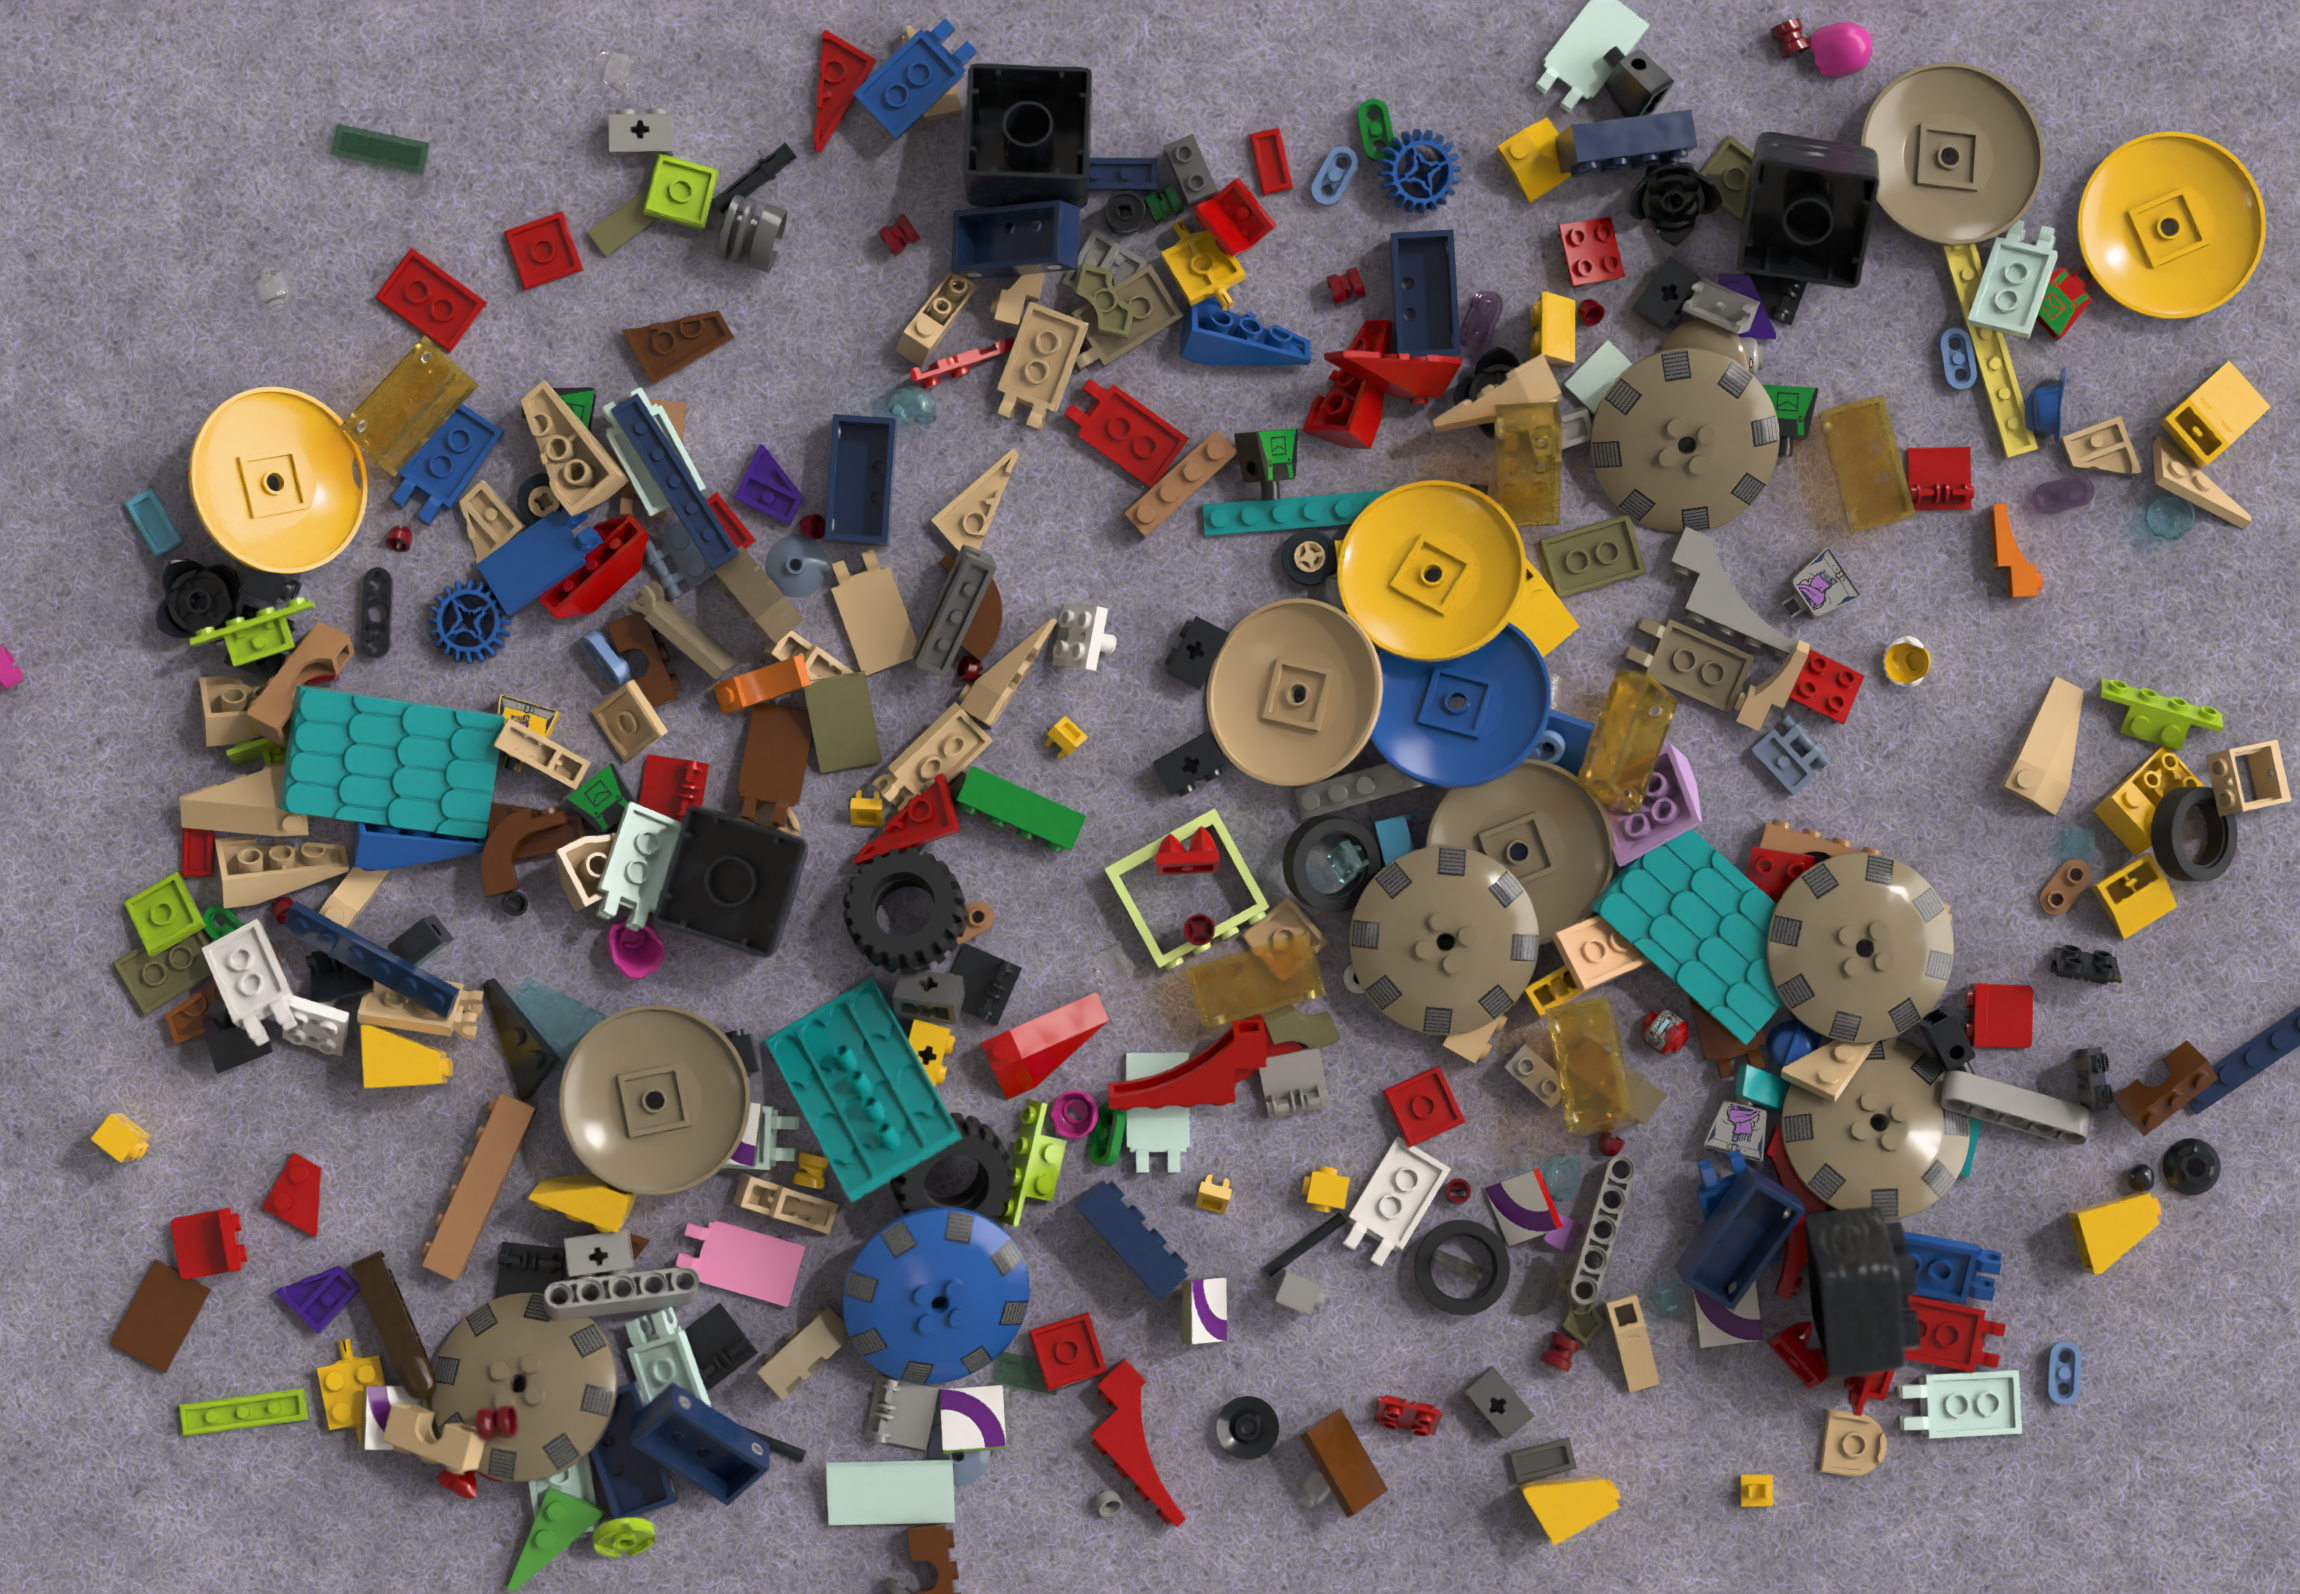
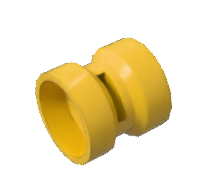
[793,1152,829,1190]

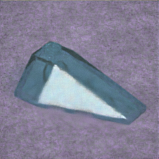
[509,977,609,1063]

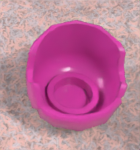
[1050,1090,1099,1140]

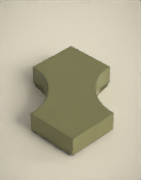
[1074,263,1135,340]
[1263,1004,1341,1049]
[1556,1260,1606,1347]

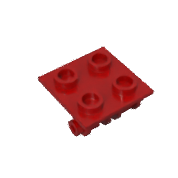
[1557,217,1625,288]
[1907,447,1974,510]
[1788,649,1865,725]
[639,754,709,823]
[1746,846,1814,904]
[1373,1394,1443,1437]

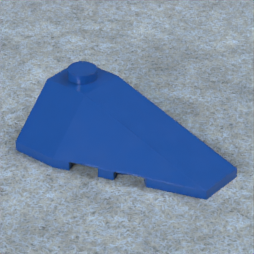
[1180,297,1311,366]
[352,821,485,871]

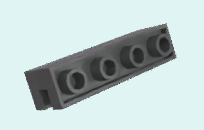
[912,544,997,678]

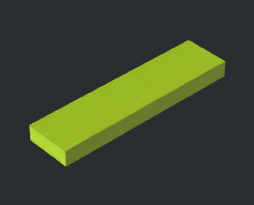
[179,1388,309,1436]

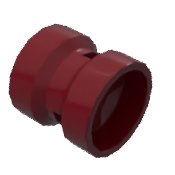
[1771,18,1811,59]
[878,214,921,257]
[1326,267,1366,306]
[1184,914,1215,946]
[1540,1331,1581,1372]
[476,1405,518,1440]

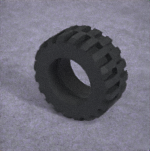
[843,848,967,974]
[889,1112,1014,1220]

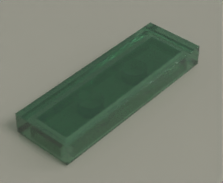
[331,124,430,175]

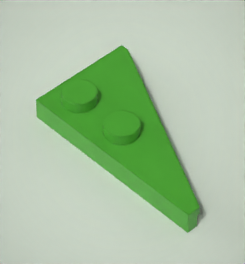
[507,1487,605,1591]

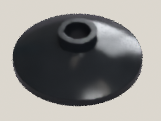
[1216,1396,1279,1460]

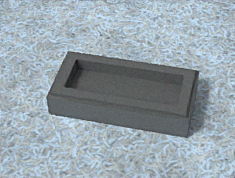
[1508,1437,1577,1483]

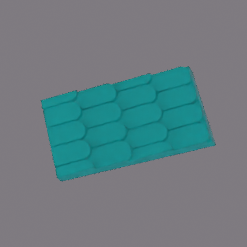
[278,685,505,839]
[1590,829,1783,1045]
[764,976,962,1202]

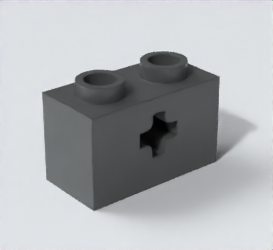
[1164,134,1218,208]
[892,969,965,1025]
[1463,1366,1534,1440]

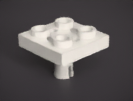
[1052,604,1116,671]
[282,995,349,1057]

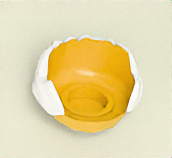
[1883,636,1931,688]

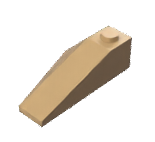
[1432,354,1562,433]
[520,380,630,516]
[957,618,1058,729]
[199,675,329,747]
[1999,676,2084,816]
[180,763,309,836]
[555,833,616,912]
[215,835,349,908]

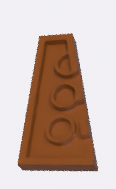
[164,942,293,1045]

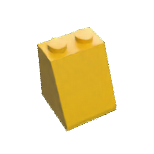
[361,1024,453,1088]
[2067,1191,2161,1275]
[1518,1475,1621,1546]

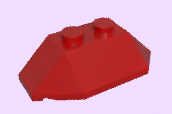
[537,514,649,619]

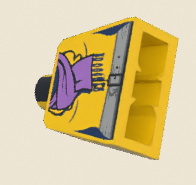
[498,695,561,772]

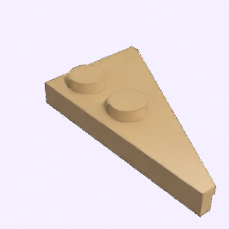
[2152,436,2251,529]
[931,448,1019,552]
[1781,1039,1878,1103]

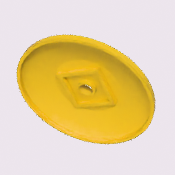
[2077,131,2266,320]
[188,387,368,574]
[1337,480,1527,662]

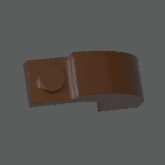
[939,553,1003,662]
[481,807,568,897]

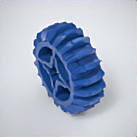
[1376,129,1461,214]
[427,579,513,664]

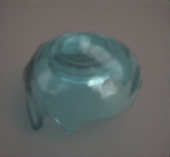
[888,386,938,425]
[2144,495,2196,543]
[1540,1154,1581,1202]

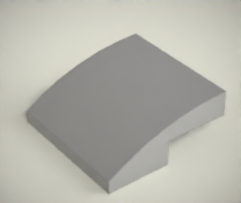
[1062,229,1150,291]

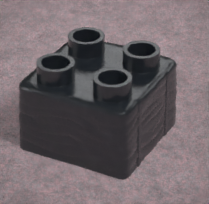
[963,63,1092,209]
[1737,132,1880,289]
[653,805,809,958]
[1804,1207,1921,1380]

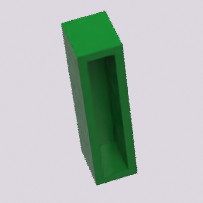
[953,765,1086,853]

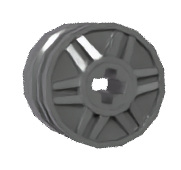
[717,195,788,273]

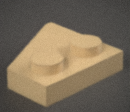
[2060,416,2142,475]
[459,480,526,564]

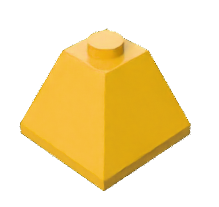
[1495,117,1571,203]

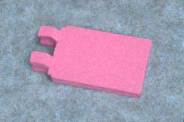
[675,1220,806,1307]

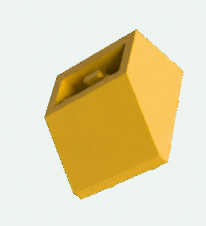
[2090,852,2177,940]

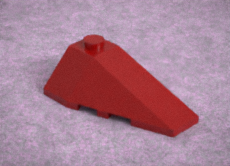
[1302,320,1393,449]
[1324,350,1462,406]
[981,992,1109,1100]

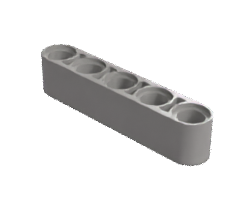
[1941,1071,2090,1145]
[1566,1155,1636,1305]
[544,1267,699,1320]

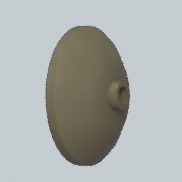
[1661,319,1749,370]

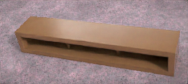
[420,1093,538,1281]

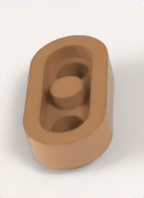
[2039,859,2091,915]
[956,901,994,945]

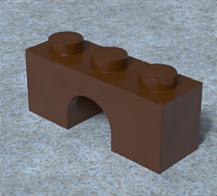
[607,612,682,709]
[2113,1040,2218,1136]
[907,1523,961,1594]

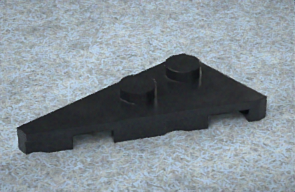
[483,978,560,1101]

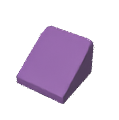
[1541,1213,1583,1253]

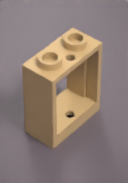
[2205,740,2291,817]

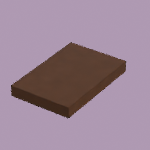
[110,1259,212,1373]
[1300,1408,1388,1518]

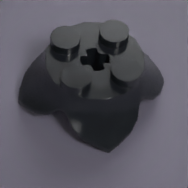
[1626,161,1723,246]
[1453,347,1536,443]
[156,559,241,643]

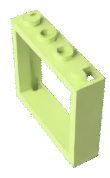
[1105,808,1270,971]

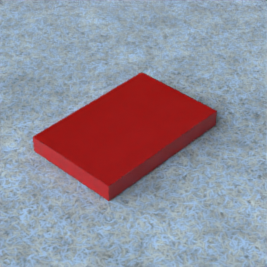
[374,248,487,353]

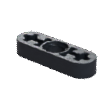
[361,567,393,659]

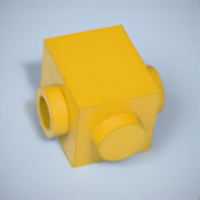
[1301,1166,1350,1213]

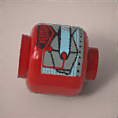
[1642,1008,1690,1055]

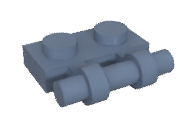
[644,523,717,600]
[1750,714,1831,796]

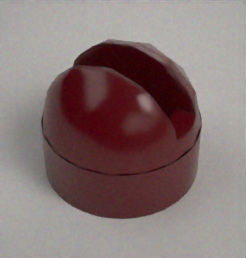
[1577,298,1605,326]
[799,514,826,540]
[385,525,412,552]
[956,656,983,683]
[271,897,295,924]
[1598,1130,1625,1157]
[1445,1178,1471,1205]

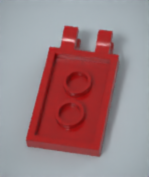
[1064,379,1189,488]
[1905,1295,2006,1373]

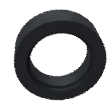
[2151,787,2238,881]
[1282,815,1380,912]
[1414,1220,1510,1315]

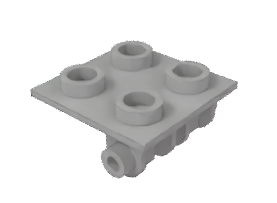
[1259,1047,1330,1119]
[865,1375,939,1450]

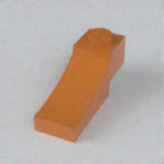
[1989,503,2042,599]
[713,655,811,715]

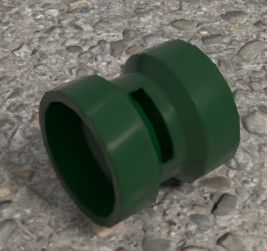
[1143,183,1184,224]

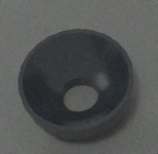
[2163,1138,2221,1195]

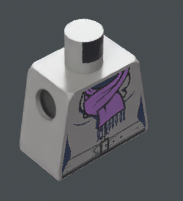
[1781,547,1862,620]
[1701,1097,1767,1162]

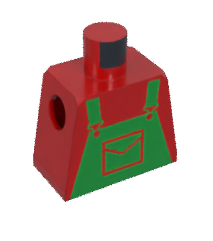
[2036,265,2094,342]

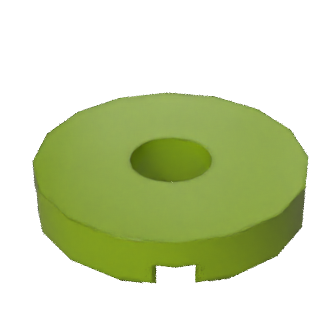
[592,1517,656,1558]

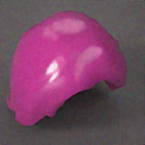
[1810,22,1873,78]
[606,915,665,979]

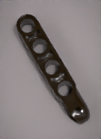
[351,1250,437,1401]

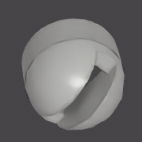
[1095,1488,1123,1517]

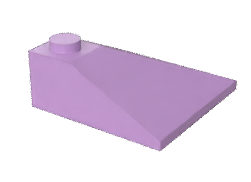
[1590,744,1702,867]

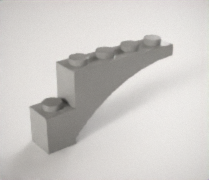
[1669,527,1797,661]
[1294,763,1430,820]

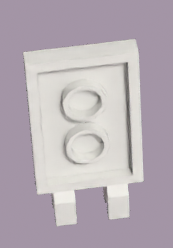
[201,919,297,1046]
[1342,1136,1451,1267]

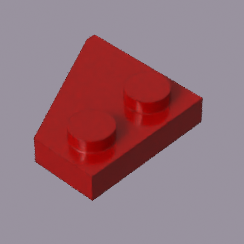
[262,1152,322,1237]

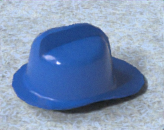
[2025,367,2066,443]
[1765,1019,1822,1069]

